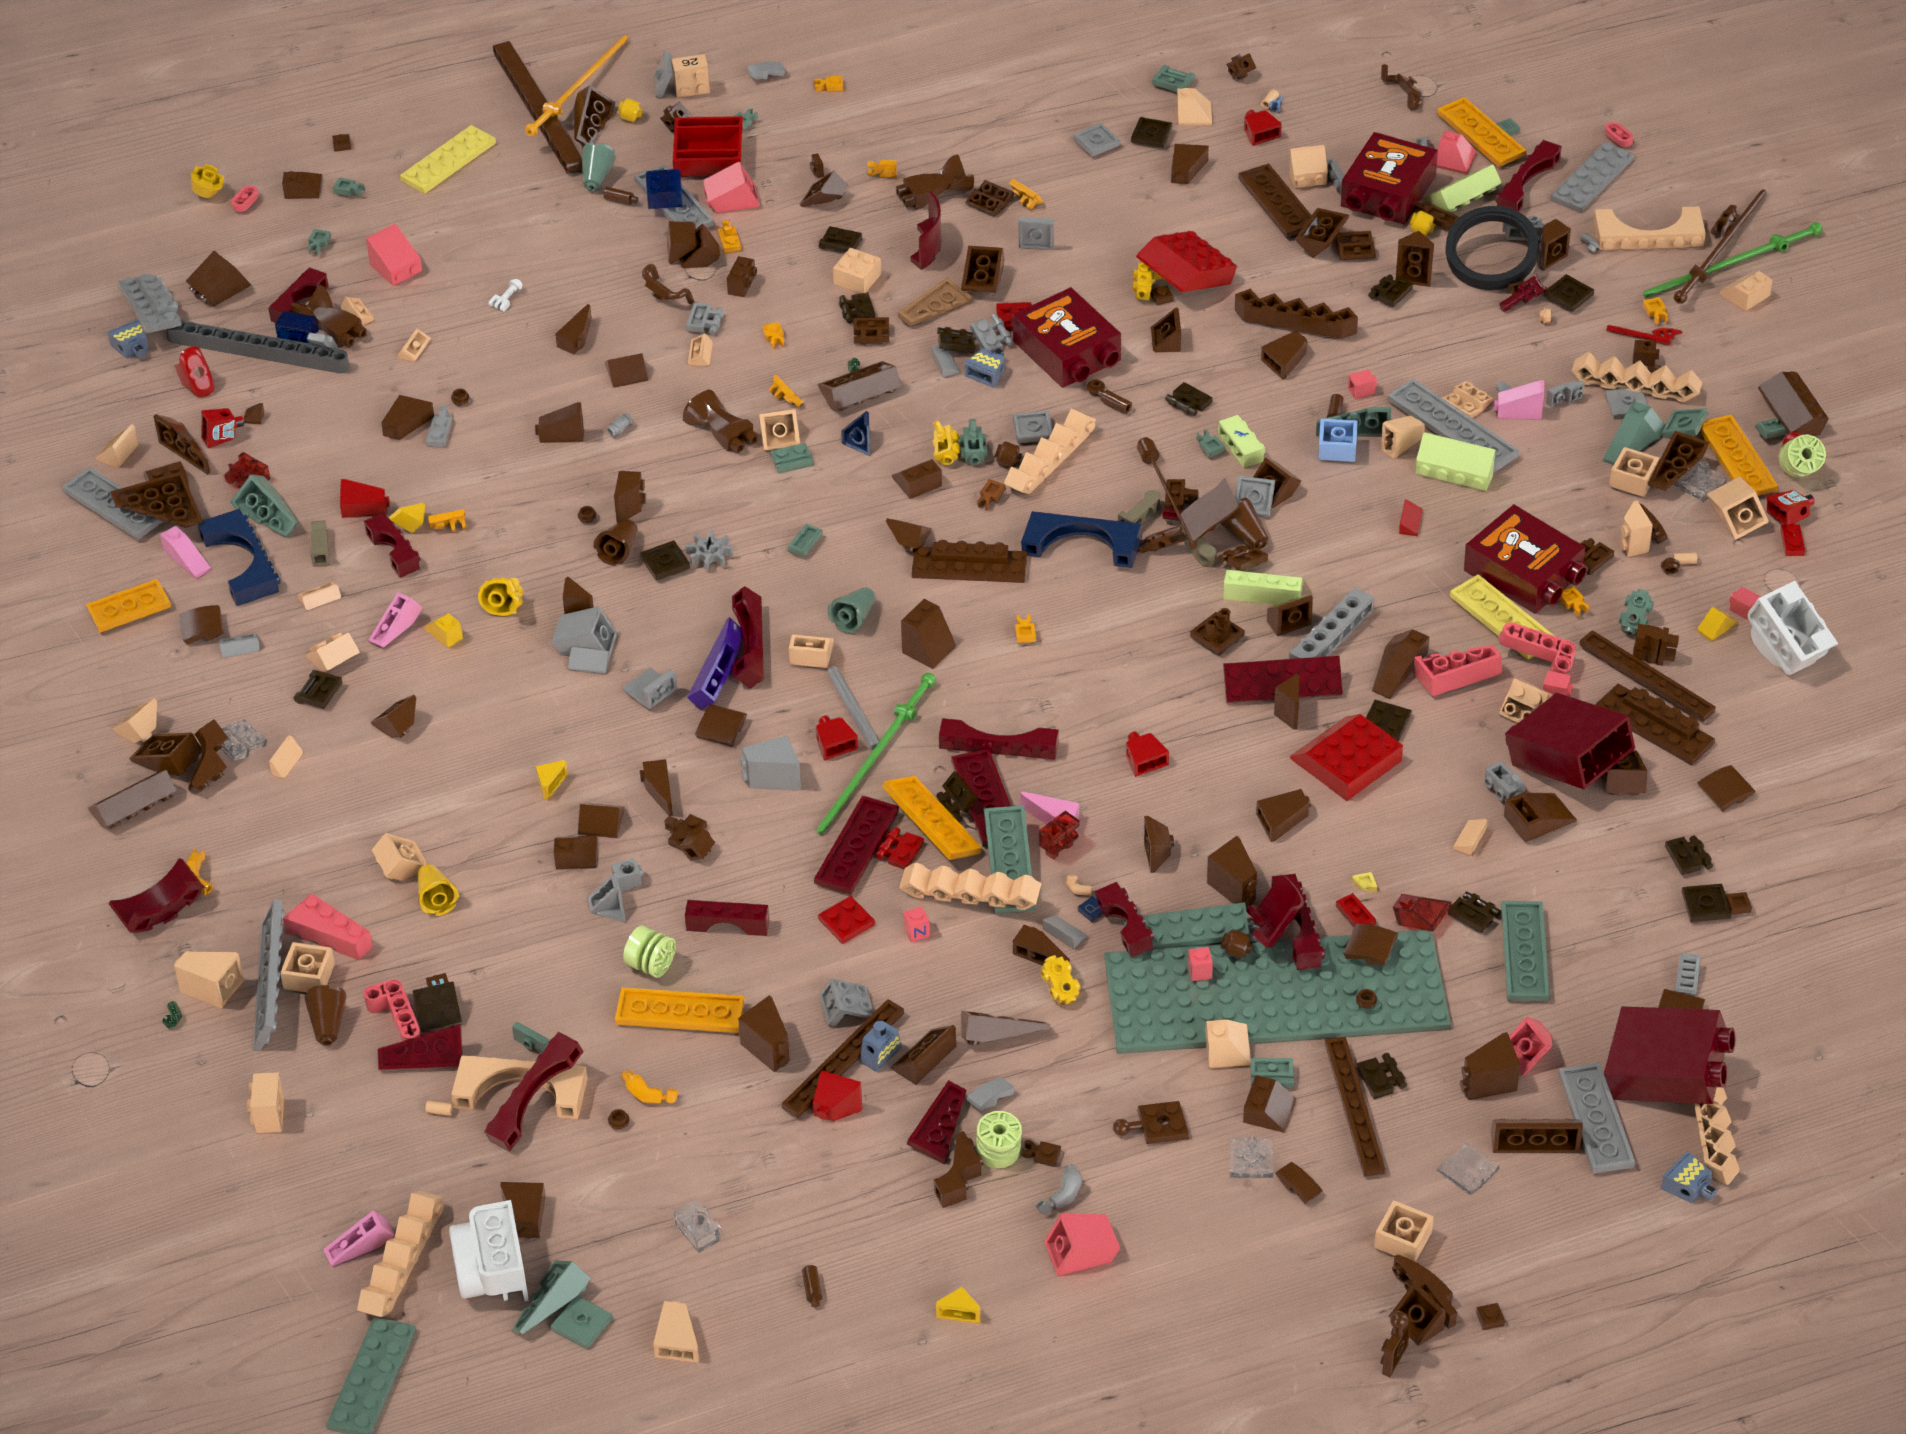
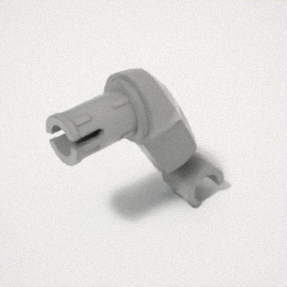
[1036,1164,1082,1215]

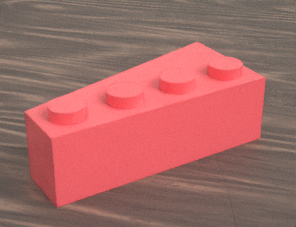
[1414,645,1502,697]
[283,894,373,960]

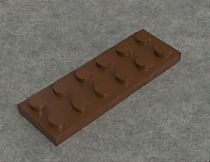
[1238,163,1312,238]

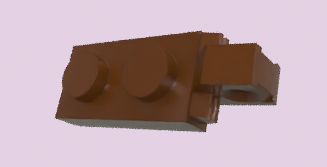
[1413,201,1460,231]

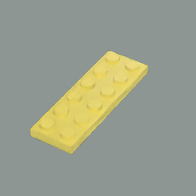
[400,125,496,194]
[1450,575,1554,660]

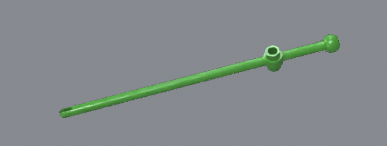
[1643,222,1823,297]
[817,673,936,834]

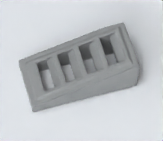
[1675,953,1701,997]

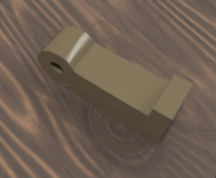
[1118,490,1161,526]
[311,520,330,567]
[1179,524,1216,567]

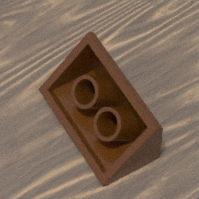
[1296,208,1349,258]
[1396,231,1434,287]
[891,1025,956,1085]

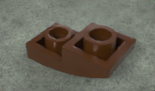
[1275,1162,1323,1204]

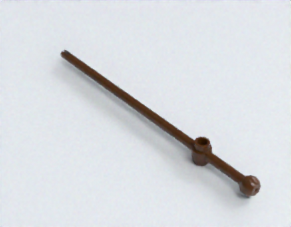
[1673,189,1767,304]

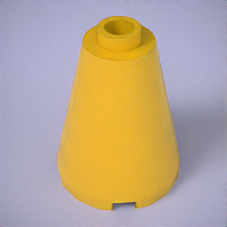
[418,864,459,916]

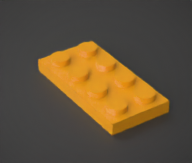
[86,579,171,633]

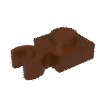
[1021,1140,1061,1167]

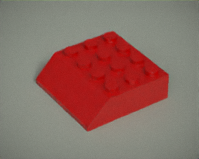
[672,116,743,177]
[1136,230,1237,293]
[1290,714,1403,801]

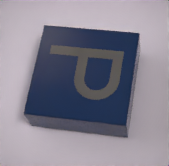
[1078,896,1103,922]

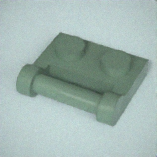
[1152,65,1195,93]

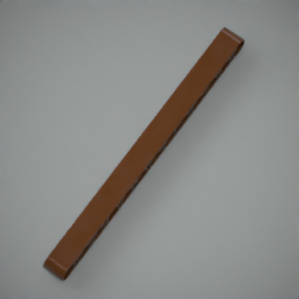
[493,41,582,174]

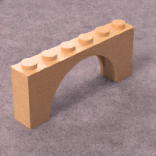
[1593,206,1706,250]
[451,1055,587,1119]

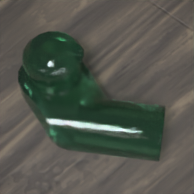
[847,357,860,372]
[162,1001,182,1028]

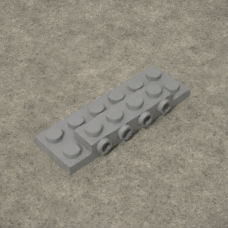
[118,274,181,333]

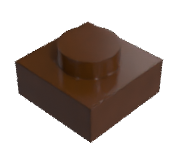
[332,134,351,151]
[810,153,824,178]
[1150,285,1173,305]
[1726,892,1752,915]
[1476,1303,1505,1330]

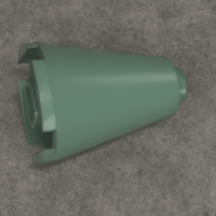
[582,142,616,191]
[828,587,876,633]

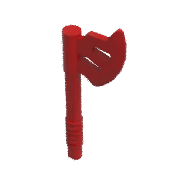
[1606,325,1683,345]

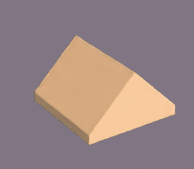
[95,424,138,468]

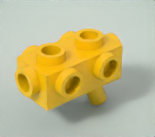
[1132,263,1163,300]
[932,420,961,465]
[1040,955,1081,1005]

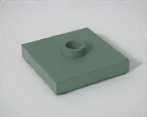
[1662,408,1709,438]
[551,1296,613,1349]

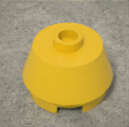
[191,164,224,198]

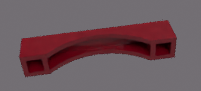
[1495,140,1562,212]
[732,586,764,688]
[939,718,1059,760]
[1271,874,1325,970]
[484,1032,584,1152]

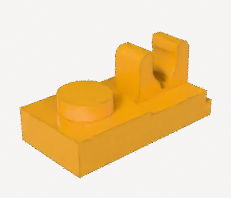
[1009,178,1043,210]
[717,220,741,254]
[769,374,803,407]
[428,509,466,531]

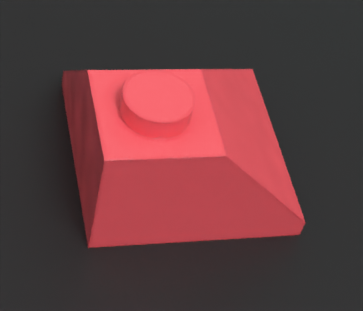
[1437,131,1477,174]
[1509,1017,1552,1076]

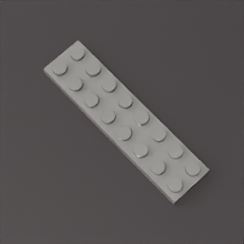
[1387,379,1519,473]
[253,899,284,1051]

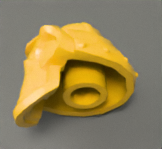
[478,577,524,616]

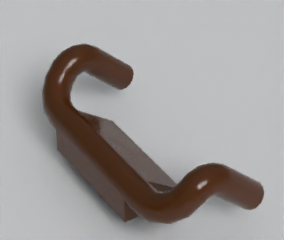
[1381,64,1422,110]
[642,264,694,304]

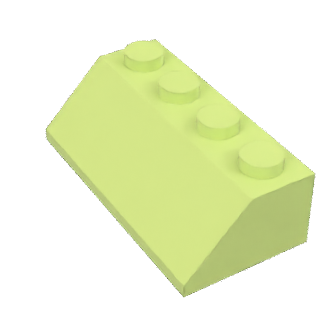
[1423,165,1502,213]
[1415,432,1495,491]
[1223,570,1303,605]

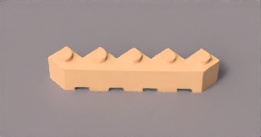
[1572,351,1702,402]
[1004,408,1096,494]
[899,862,1042,910]
[1695,1087,1740,1186]
[357,1191,444,1317]

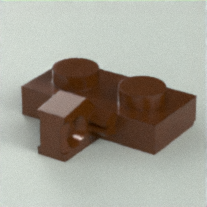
[1165,479,1199,510]
[664,814,707,851]

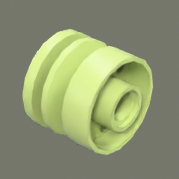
[1779,434,1826,478]
[623,925,676,978]
[976,1111,1022,1168]

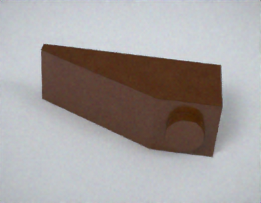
[555,304,592,355]
[640,759,673,816]
[1013,924,1070,966]

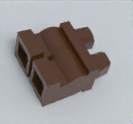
[1633,623,1679,666]

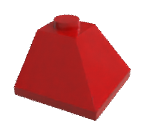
[813,1071,863,1121]

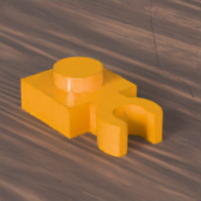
[814,75,843,92]
[867,160,897,178]
[1642,297,1668,324]
[762,322,784,349]
[1559,586,1589,617]
[1015,614,1036,643]

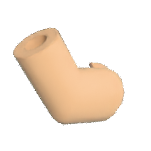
[1066,874,1092,896]

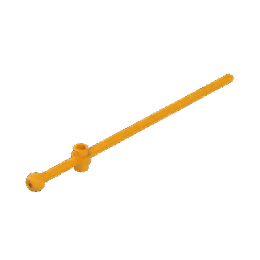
[525,35,628,137]

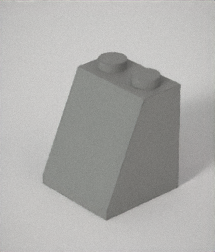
[552,606,618,656]
[740,735,801,790]

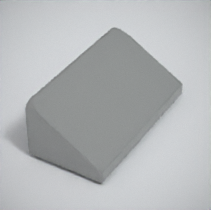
[931,346,960,377]
[219,633,260,657]
[568,647,610,674]
[1043,915,1087,949]

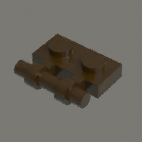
[1368,274,1413,307]
[839,292,876,323]
[937,326,975,353]
[1165,382,1213,416]
[936,771,978,823]
[1665,835,1713,875]
[1448,891,1501,933]
[1356,1053,1407,1099]

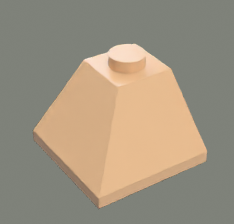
[1177,88,1212,126]
[113,698,157,743]
[1205,1020,1251,1069]

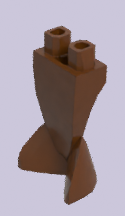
[896,154,974,210]
[291,285,367,348]
[683,389,757,453]

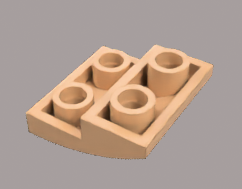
[1442,381,1493,418]

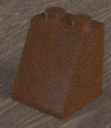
[186,251,251,306]
[901,599,956,669]
[1207,836,1257,906]
[738,995,790,1072]
[1460,1032,1520,1100]

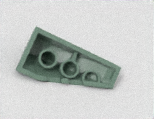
[1603,401,1665,465]
[1316,407,1391,437]
[230,474,298,537]
[511,1260,591,1334]

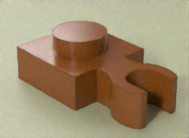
[977,479,1006,511]

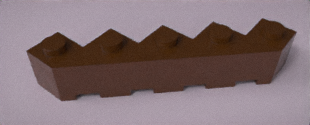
[1235,288,1358,339]

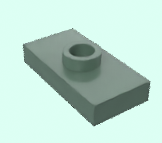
[1755,418,1788,439]
[788,524,823,557]
[512,1022,549,1054]

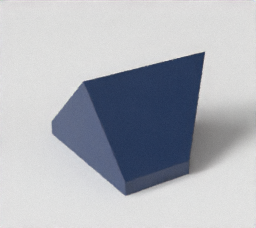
[841,411,870,456]

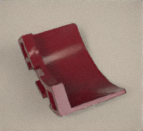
[910,191,942,270]
[109,858,204,933]
[1246,875,1304,948]

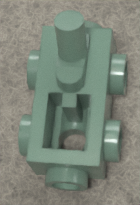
[960,419,987,465]
[1619,589,1654,636]

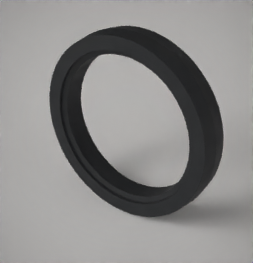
[1445,206,1539,290]

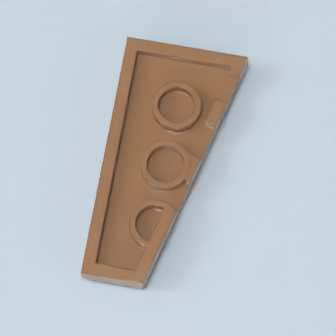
[898,278,972,327]

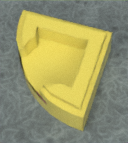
[1352,872,1378,892]

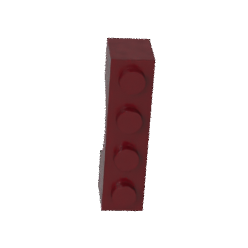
[268,267,329,328]
[364,512,421,578]
[1095,882,1154,958]
[685,900,770,936]

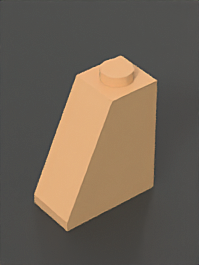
[1381,415,1425,459]
[653,1301,699,1363]

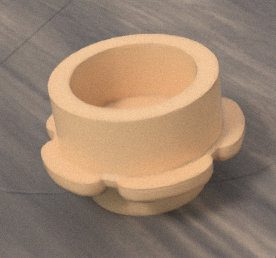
[1540,307,1551,325]

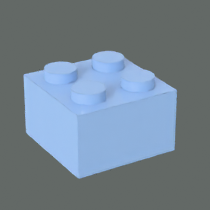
[1318,419,1357,462]

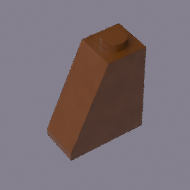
[1171,144,1209,184]
[1261,330,1307,380]
[381,395,434,440]
[535,402,584,443]
[1256,789,1311,842]
[500,1182,546,1239]

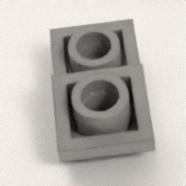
[747,62,786,80]
[307,333,337,349]
[1546,381,1585,407]
[967,1077,1015,1110]

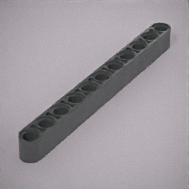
[167,321,350,374]

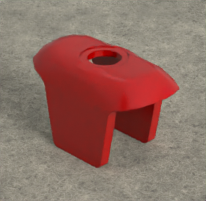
[174,346,215,397]

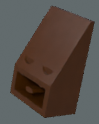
[1504,793,1577,842]

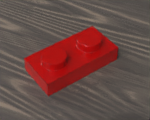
[1780,524,1805,556]
[1336,893,1376,927]

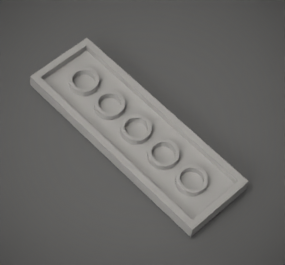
[1551,142,1634,213]
[634,164,714,229]
[62,467,164,540]
[1558,1063,1635,1174]

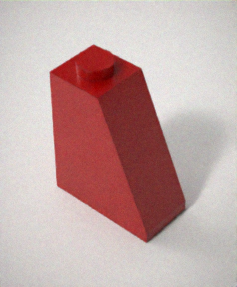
[340,479,390,518]

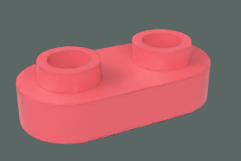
[1605,122,1633,147]
[231,185,259,212]

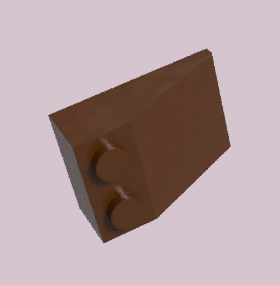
[961,245,1005,293]
[129,732,202,776]
[1601,750,1648,795]

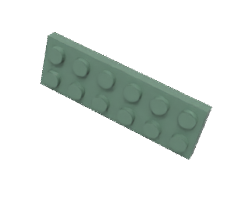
[984,805,1036,914]
[1501,901,1550,1001]
[1124,903,1250,949]
[326,1317,416,1434]

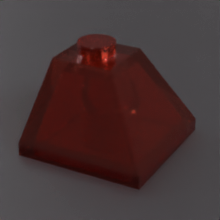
[1393,894,1452,932]

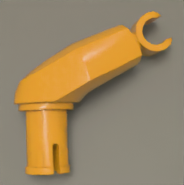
[186,848,213,895]
[621,1069,679,1103]

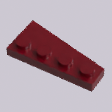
[377,1024,463,1070]
[907,1080,967,1164]

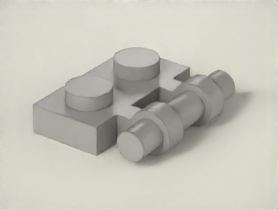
[686,303,724,335]
[970,314,1013,352]

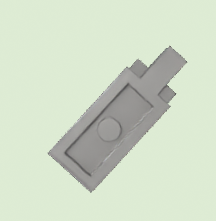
[1326,157,1344,194]
[426,406,452,448]

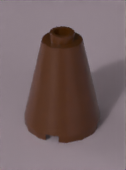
[1221,498,1268,549]
[593,519,638,565]
[305,985,347,1046]

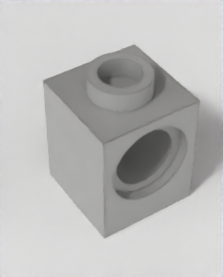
[611,858,644,892]

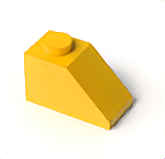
[424,613,463,648]

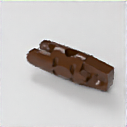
[1710,205,1738,236]
[1639,503,1667,544]
[1139,525,1187,553]

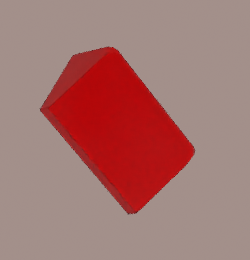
[1399,499,1423,536]

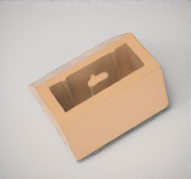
[305,632,360,672]
[789,635,834,668]
[1499,678,1554,723]

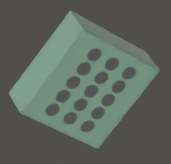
[1496,118,1520,135]

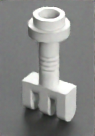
[488,279,523,312]

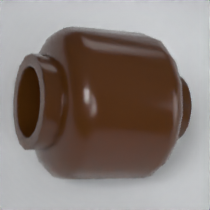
[994,441,1022,468]
[1221,930,1253,959]

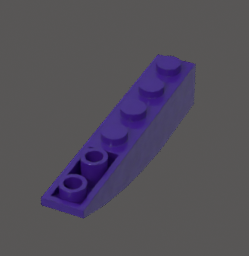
[687,617,742,710]

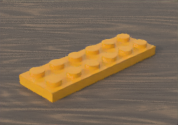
[1437,97,1527,167]
[1700,414,1778,496]
[882,776,982,860]
[615,987,745,1033]

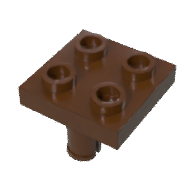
[1190,608,1245,655]

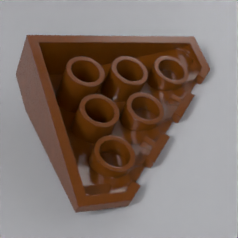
[110,471,203,528]

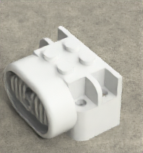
[1748,581,1838,675]
[449,1200,529,1302]

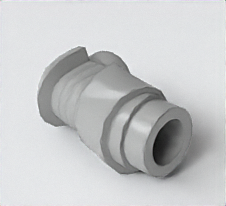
[607,413,633,437]

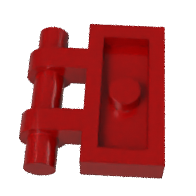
[876,827,924,870]

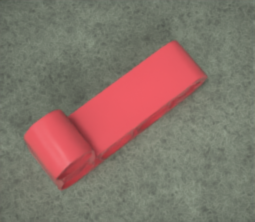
[1498,622,1576,674]
[364,979,421,1041]

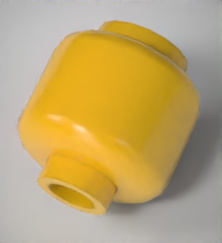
[617,98,643,123]
[1409,211,1436,236]

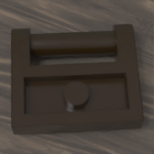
[819,226,862,252]
[293,670,343,709]

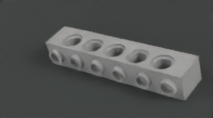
[1289,588,1374,659]

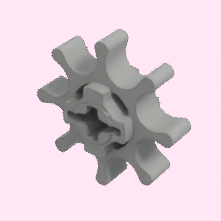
[686,530,733,570]

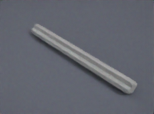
[828,666,879,749]

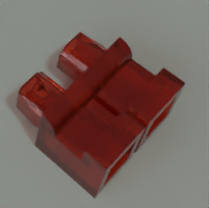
[224,452,270,489]
[1038,810,1080,859]

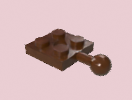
[1113,1101,1189,1144]
[1380,1311,1411,1378]

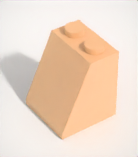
[1707,476,1769,540]
[174,951,244,1009]

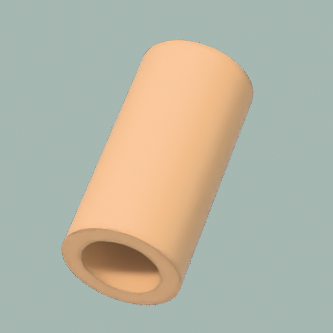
[1261,89,1279,109]
[1673,552,1697,564]
[425,1100,453,1116]

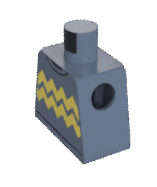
[108,319,149,358]
[964,348,1005,388]
[860,1021,902,1072]
[1661,1151,1717,1203]

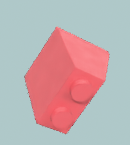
[703,162,761,213]
[366,224,422,286]
[1044,1213,1120,1276]

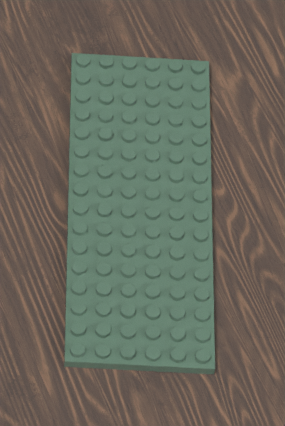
[1104,929,1451,1054]

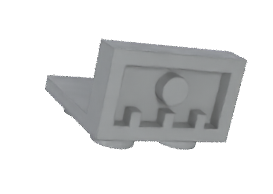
[623,668,677,709]
[819,979,874,1027]

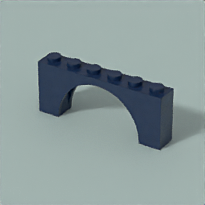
[198,508,281,606]
[1021,511,1142,568]

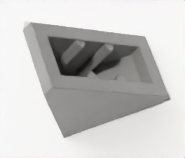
[587,873,626,923]

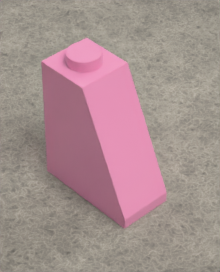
[1494,380,1544,420]

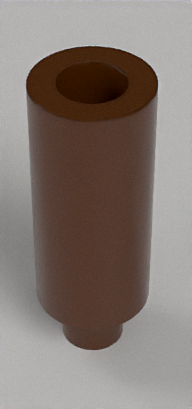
[604,187,639,205]
[1098,390,1132,414]
[1327,394,1344,418]
[802,1265,822,1308]

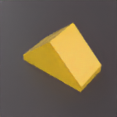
[389,502,426,533]
[1697,606,1737,642]
[536,760,568,801]
[936,1287,981,1324]

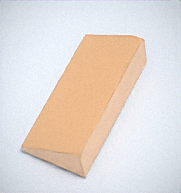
[341,297,374,325]
[397,328,431,362]
[688,333,713,366]
[298,582,341,610]
[269,735,303,779]
[1453,819,1488,855]

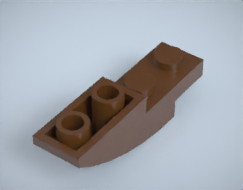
[1392,1254,1457,1329]

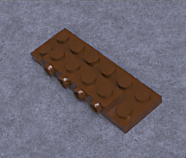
[912,540,1027,583]
[1595,683,1715,766]

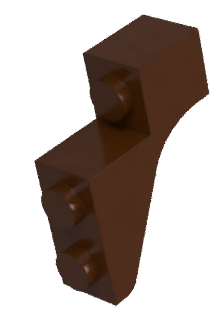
[188,719,228,793]
[934,1131,984,1208]

